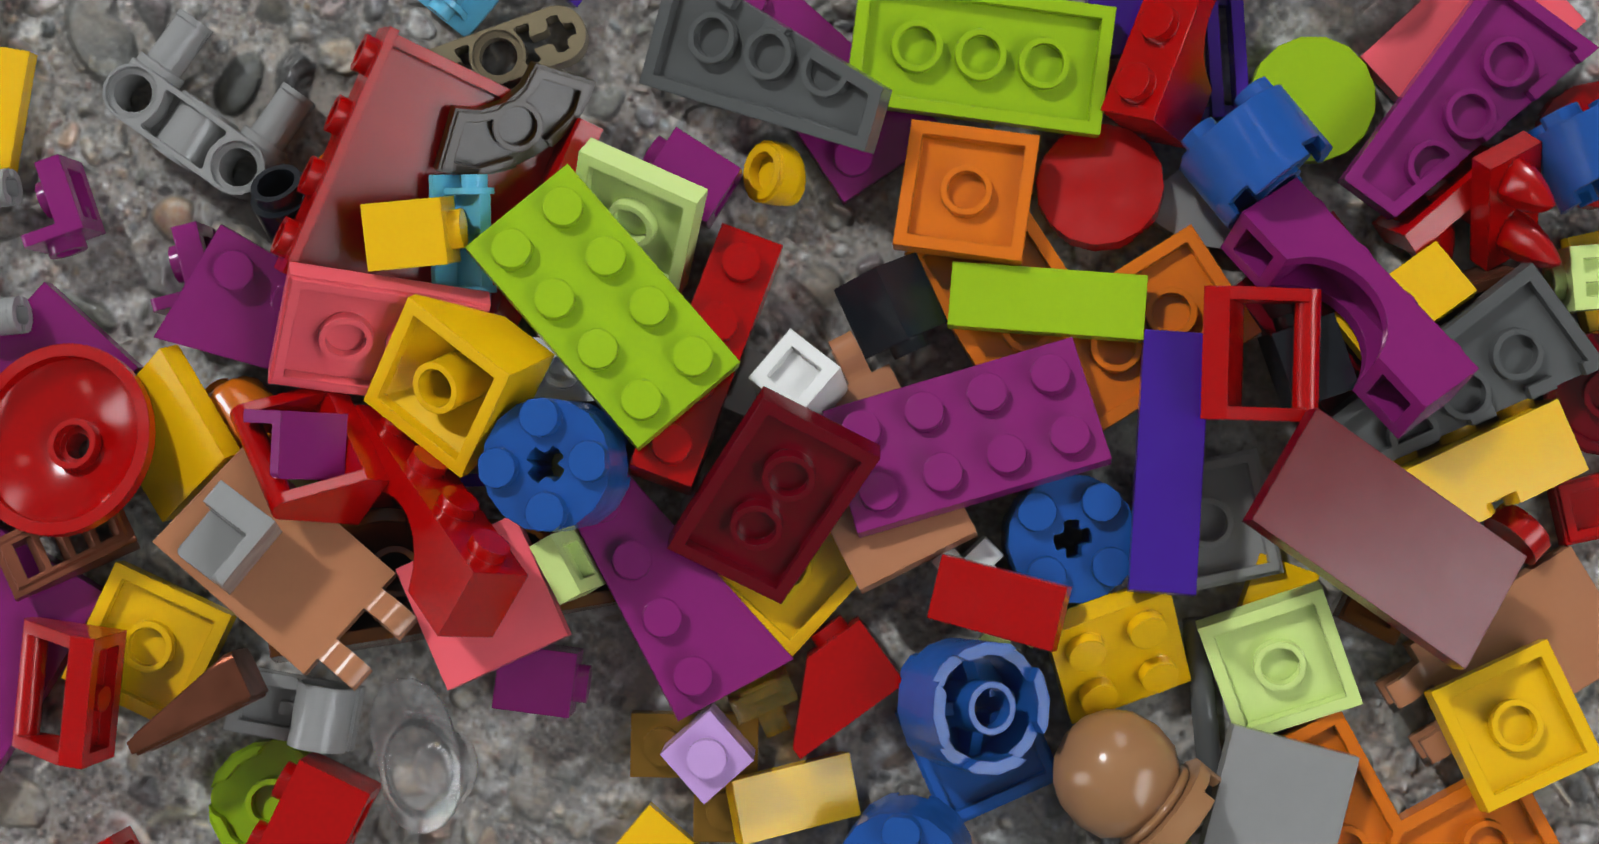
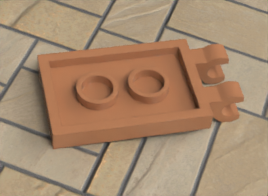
[828,331,978,594]
[152,447,418,691]
[1374,545,1599,764]

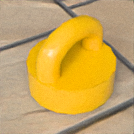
[743,140,806,206]

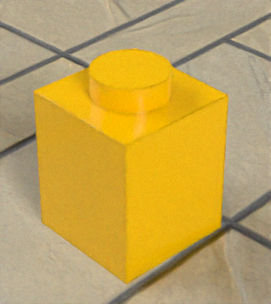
[360,195,468,272]

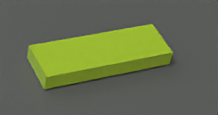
[947,261,1148,343]

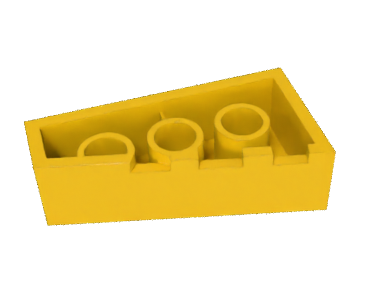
[1393,398,1589,523]

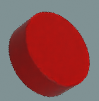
[1484,503,1551,565]

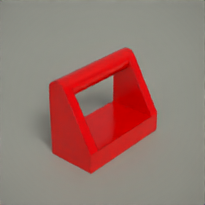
[1200,286,1322,422]
[230,388,390,525]
[12,617,127,769]

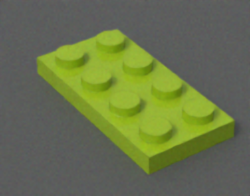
[849,0,1117,138]
[465,163,740,452]

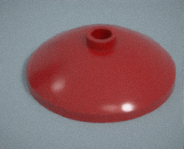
[0,343,156,537]

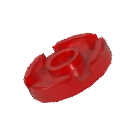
[1036,124,1164,252]

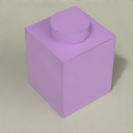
[660,702,756,804]

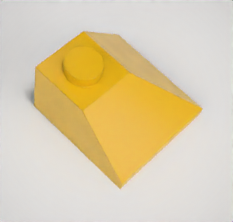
[363,294,555,478]

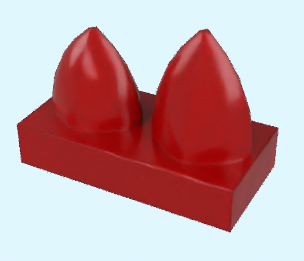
[1470,131,1562,271]
[1372,145,1490,259]

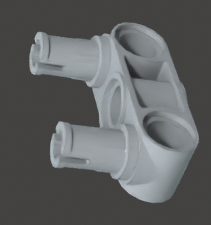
[102,8,316,203]

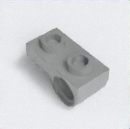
[223,667,366,754]

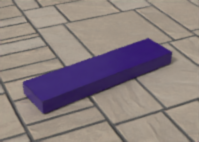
[1127,329,1206,597]

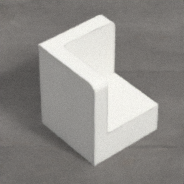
[748,328,848,416]

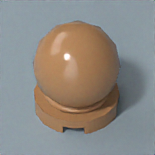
[1053,709,1221,844]

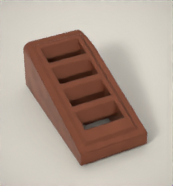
[0,508,141,602]
[127,648,269,756]

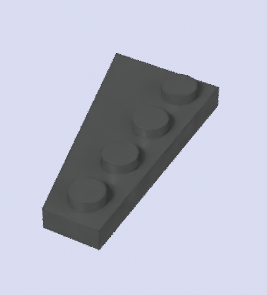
[639,0,892,154]
[1327,263,1599,461]

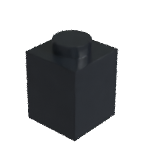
[834,253,948,360]
[1257,312,1357,408]

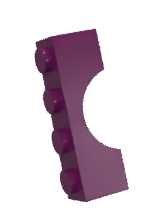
[1220,177,1479,439]

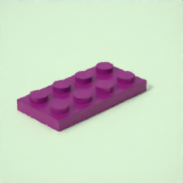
[822,337,1112,538]

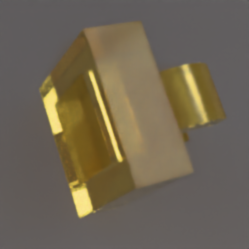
[727,664,798,738]

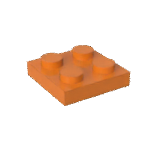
[892,119,1040,266]

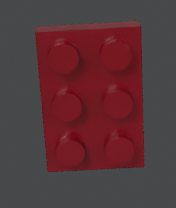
[667,386,880,604]

